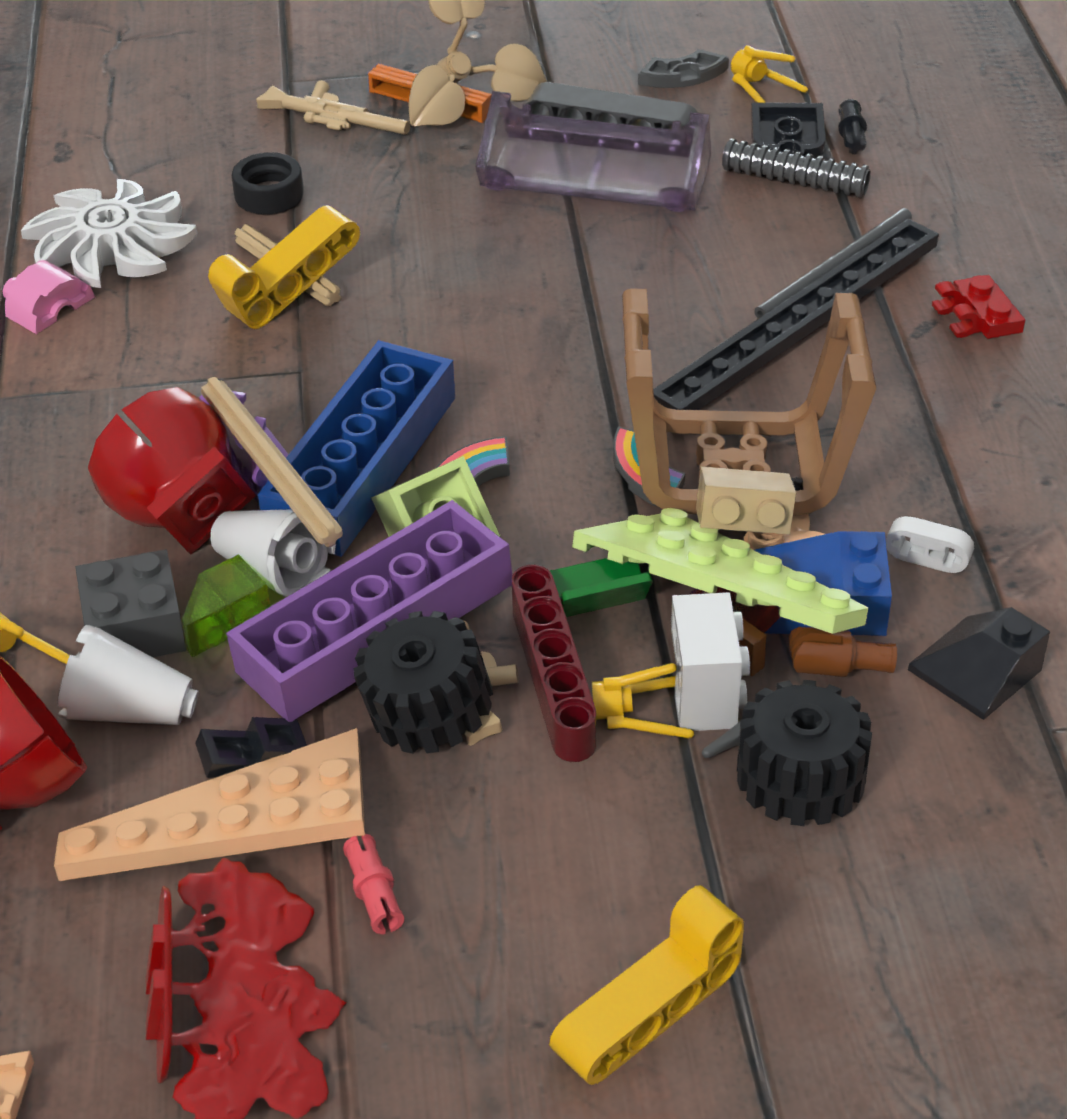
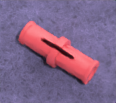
[343,834,405,934]

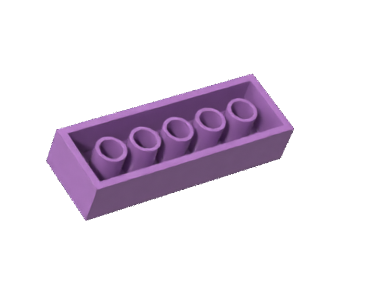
[226,500,512,722]

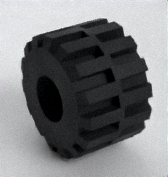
[353,611,493,754]
[737,680,872,826]

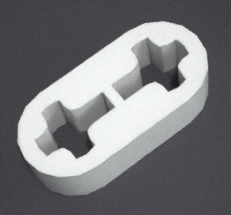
[886,516,974,573]

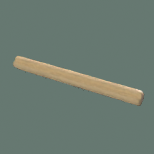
[201,377,343,547]

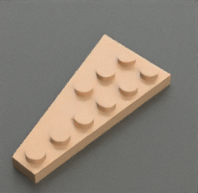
[54,728,365,881]

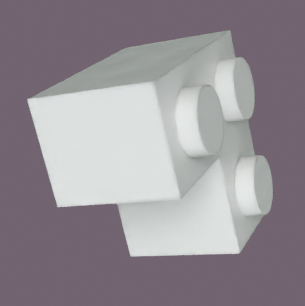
[671,592,750,731]

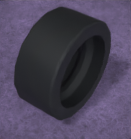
[231,152,304,215]

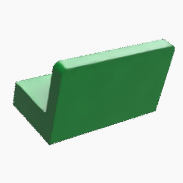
[550,558,653,617]

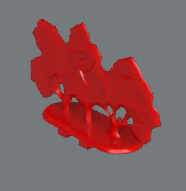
[146,858,346,1119]

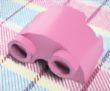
[2,260,95,334]

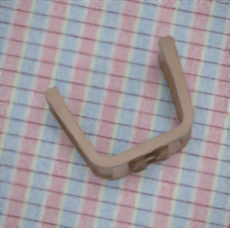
[622,289,876,516]

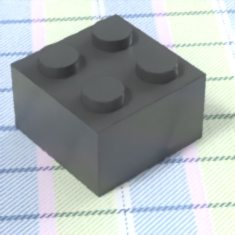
[75,549,186,657]

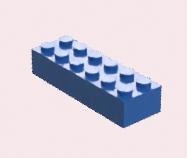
[258,340,455,557]

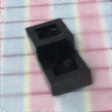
[195,717,307,778]

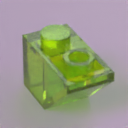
[182,554,270,657]

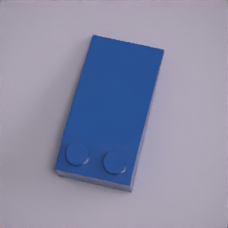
[700,531,892,636]

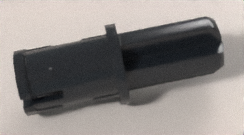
[838,99,867,154]

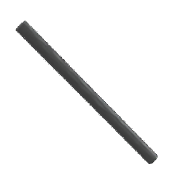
[754,208,912,319]

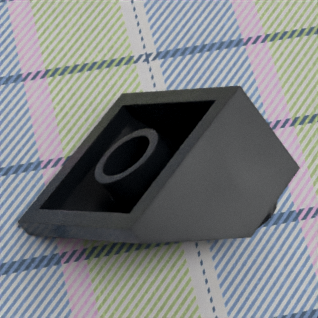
[908,607,1050,720]

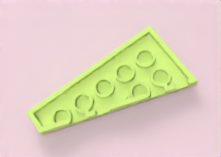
[572,508,868,634]

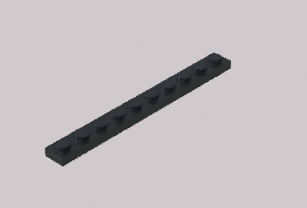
[653,218,939,410]

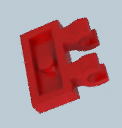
[932,275,1025,339]

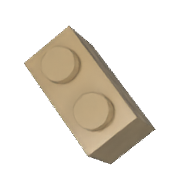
[696,467,796,535]

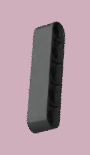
[523,82,700,149]

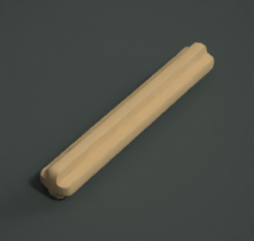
[235,224,341,306]

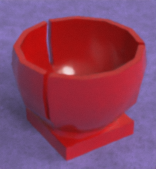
[88,387,256,555]
[0,656,87,830]

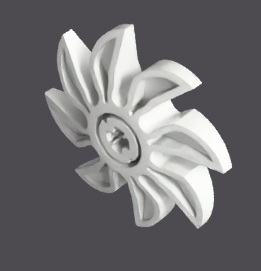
[21,179,197,288]

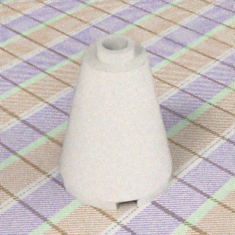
[211,509,336,597]
[58,625,199,725]

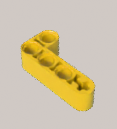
[208,205,360,329]
[549,885,744,1085]

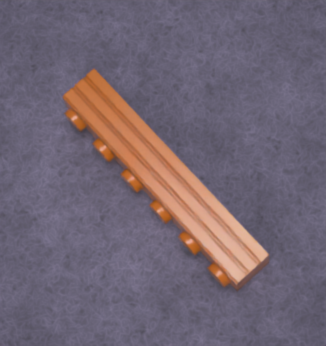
[368,64,493,123]

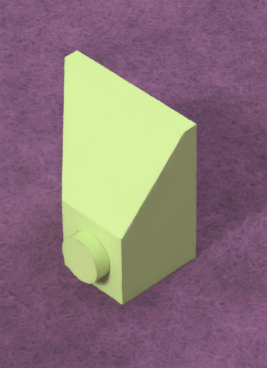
[371,456,500,537]

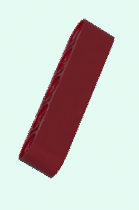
[512,564,596,762]

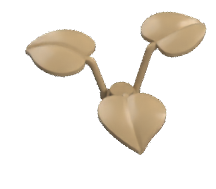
[409,0,547,127]

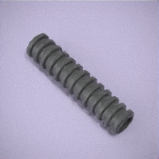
[722,138,871,198]

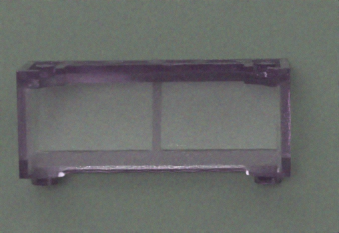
[475,91,711,212]

